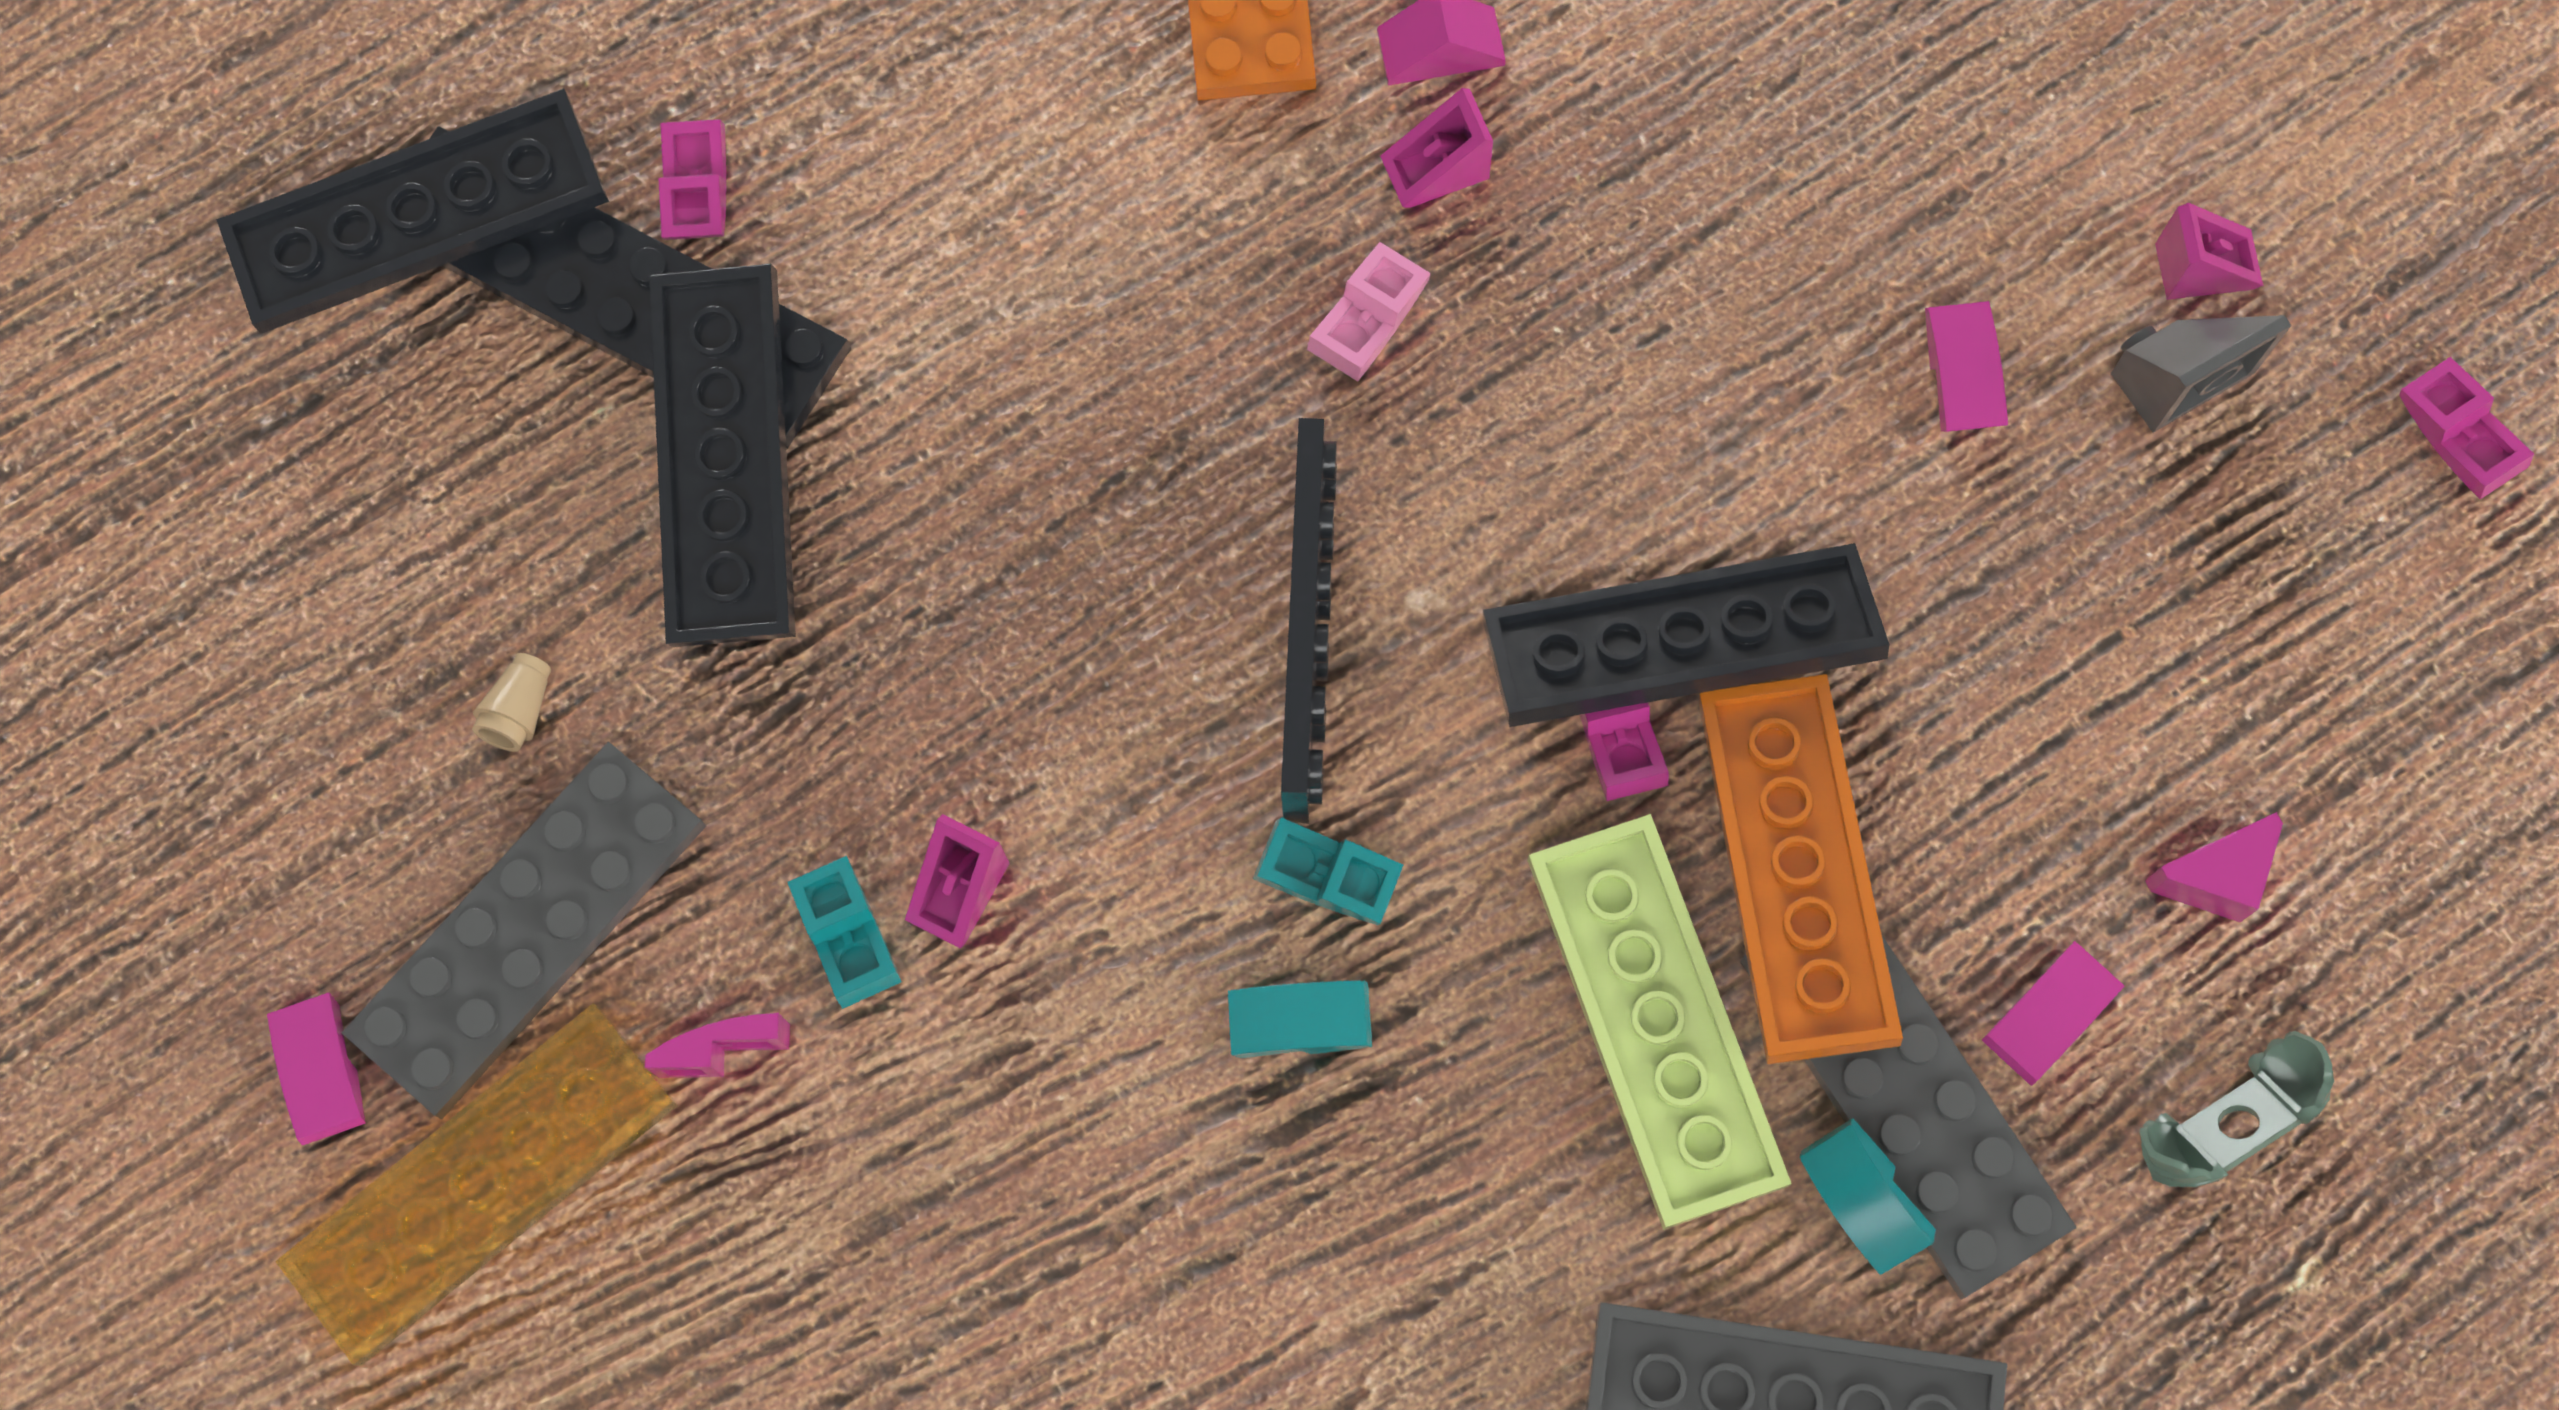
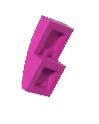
[658,119,726,240]
[1925,301,2008,432]
[2399,357,2534,500]
[1580,702,1669,801]
[1982,941,2124,1086]
[267,992,366,1146]
[645,1013,790,1078]

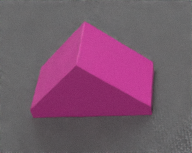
[1377,0,1506,86]
[1380,88,1493,208]
[2155,202,2263,300]
[2145,812,2283,922]
[905,814,1010,949]

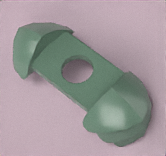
[2139,1031,2334,1187]

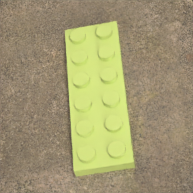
[1527,814,1792,1230]

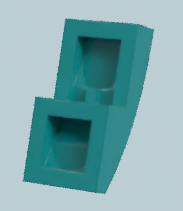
[1253,817,1404,925]
[787,856,902,1009]
[1228,980,1372,1058]
[1800,1118,1936,1275]

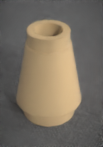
[472,653,551,752]

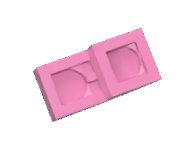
[1307,242,1431,381]

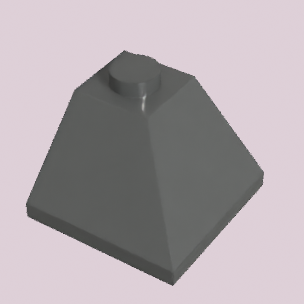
[2110,315,2292,433]

